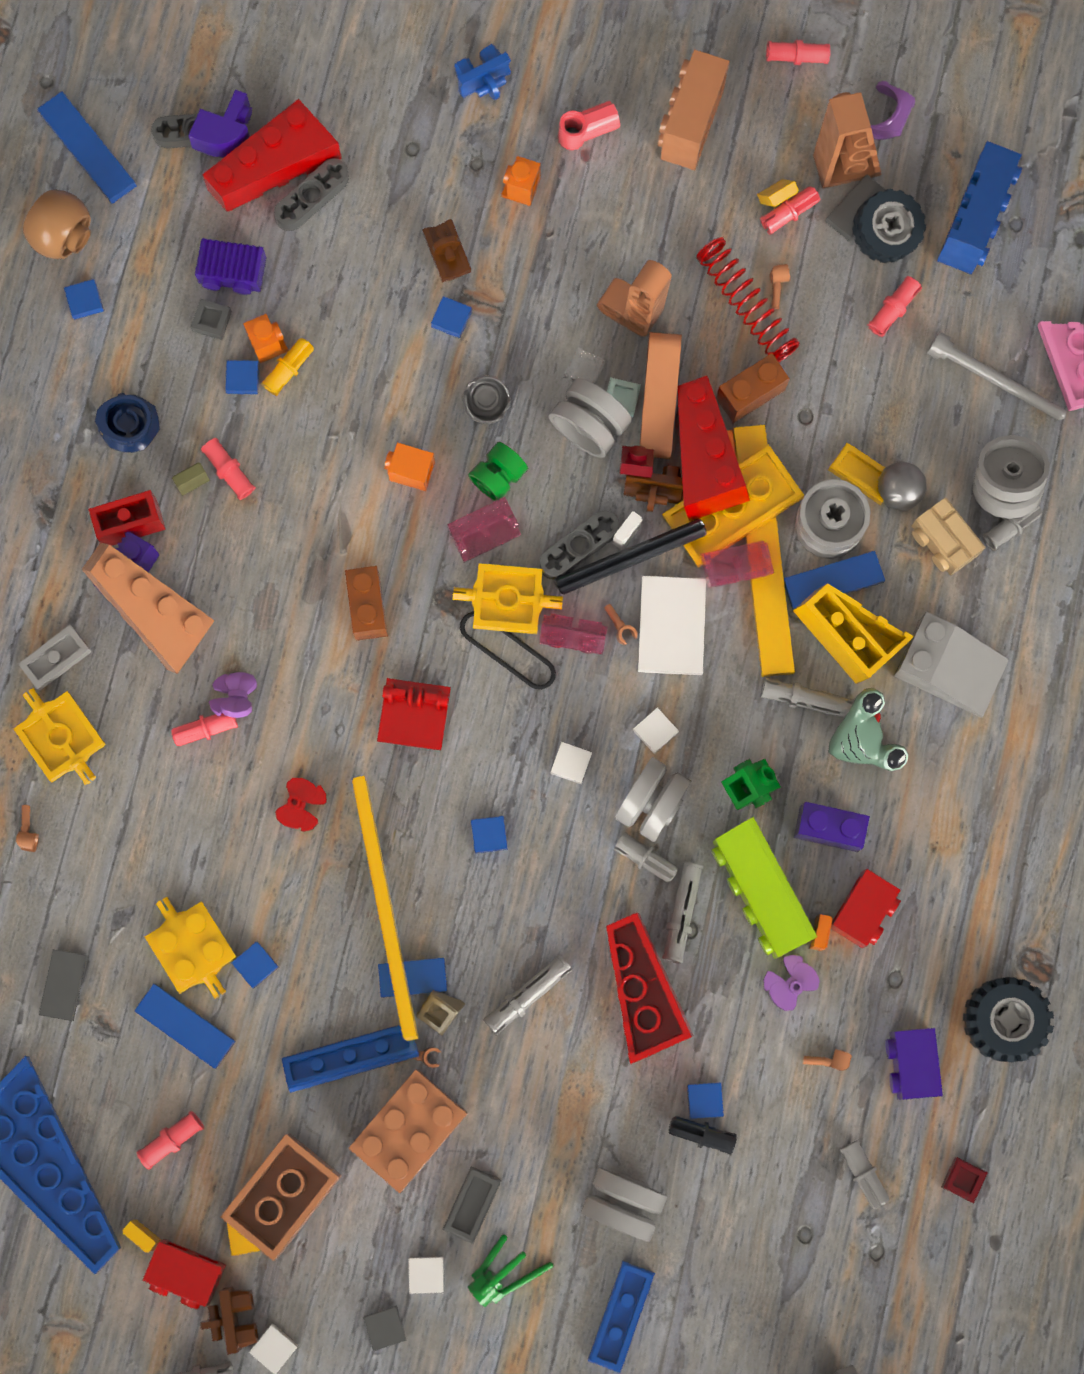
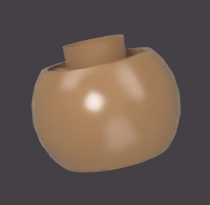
[23,189,91,259]

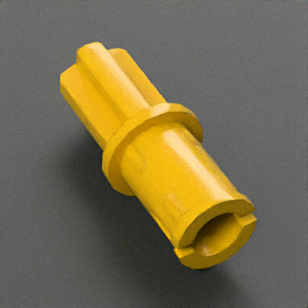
[261,338,314,396]

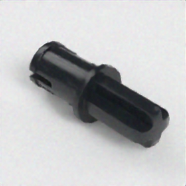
[669,1116,737,1155]

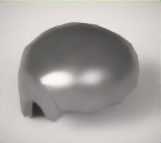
[462,375,510,424]
[878,461,927,512]

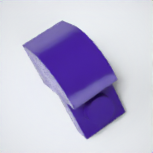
[188,90,252,157]

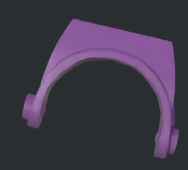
[871,81,915,140]

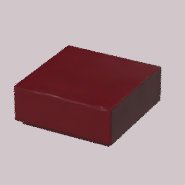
[941,1157,988,1203]

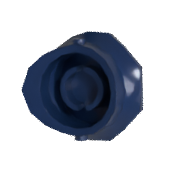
[95,393,160,453]

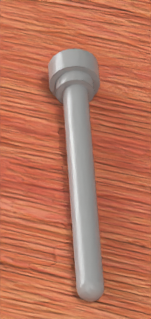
[927,332,1066,420]

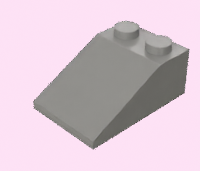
[894,612,1009,718]

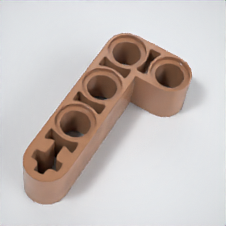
[597,260,672,337]
[640,332,682,459]

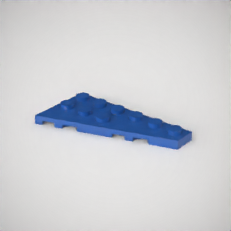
[0,1056,121,1274]

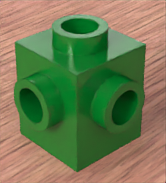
[721,759,781,810]

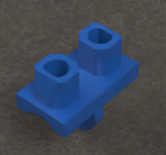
[454,44,511,100]

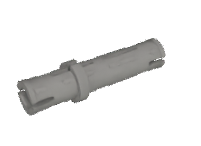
[760,677,854,718]
[662,862,703,964]
[483,955,573,1036]

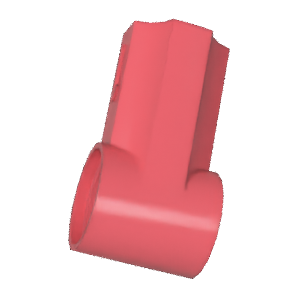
[558,101,620,150]

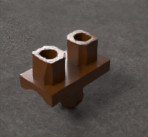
[422,219,471,283]
[623,465,683,512]
[200,1286,259,1355]

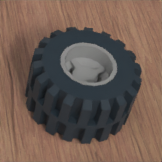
[963,977,1054,1062]

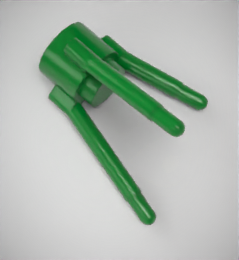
[467,1234,554,1307]

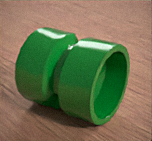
[468,442,528,502]

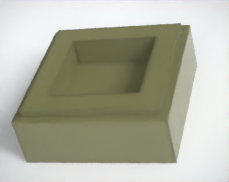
[172,463,210,496]

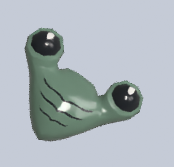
[828,688,908,771]

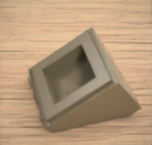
[416,990,465,1036]

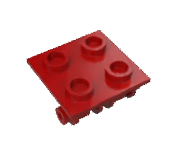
[377,678,451,751]

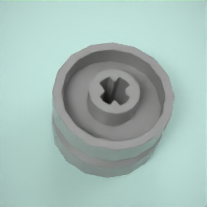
[549,378,631,458]
[972,435,1050,519]
[794,479,871,559]
[615,757,692,843]
[581,1167,668,1242]

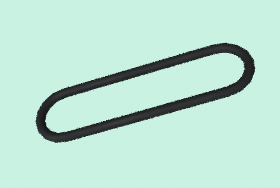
[460,611,556,690]

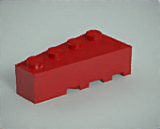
[202,99,342,212]
[677,375,750,521]

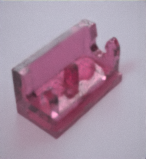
[447,497,521,563]
[700,541,774,589]

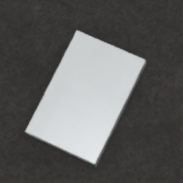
[638,576,706,675]

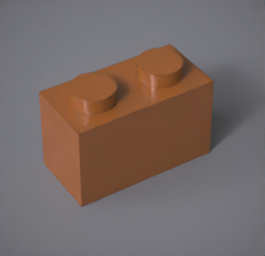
[716,353,790,423]
[345,566,388,641]

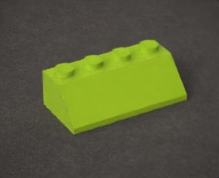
[711,817,818,959]

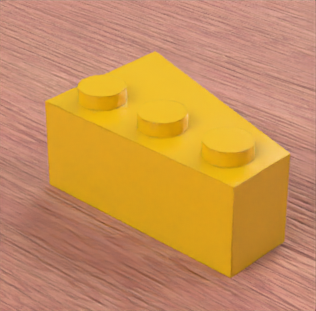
[793,583,914,684]

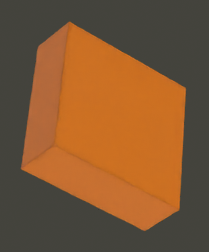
[810,914,832,951]

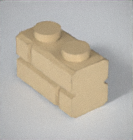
[911,498,986,576]

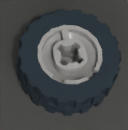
[852,189,926,263]

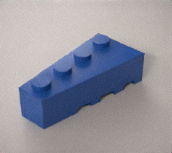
[937,141,1022,275]

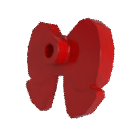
[275,778,327,832]

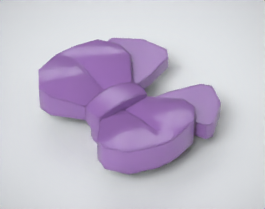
[209,672,257,718]
[763,955,820,1011]

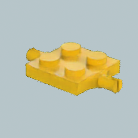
[453,563,563,634]
[13,688,106,785]
[145,897,237,999]

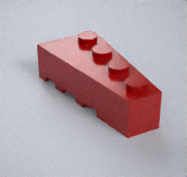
[606,912,694,1064]

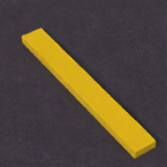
[733,425,795,677]
[352,776,419,1041]

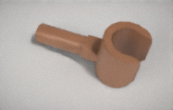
[770,264,790,310]
[604,604,638,645]
[16,805,39,852]
[411,1047,442,1068]
[803,1049,852,1071]

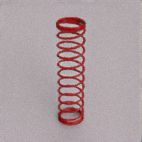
[696,237,800,362]

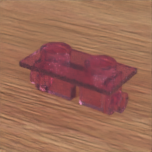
[540,613,608,655]

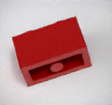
[88,490,166,546]
[831,869,901,948]
[142,1239,226,1309]

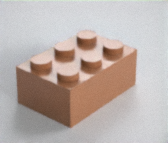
[657,49,730,170]
[349,1069,468,1194]
[221,1133,342,1261]

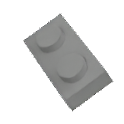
[18,625,92,691]

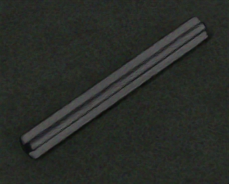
[556,519,707,594]

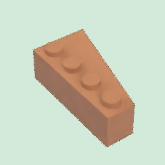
[813,92,882,189]
[81,543,215,674]

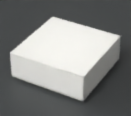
[613,511,642,550]
[633,708,679,754]
[551,742,592,784]
[409,1256,444,1294]
[249,1324,298,1374]

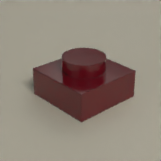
[619,445,654,478]

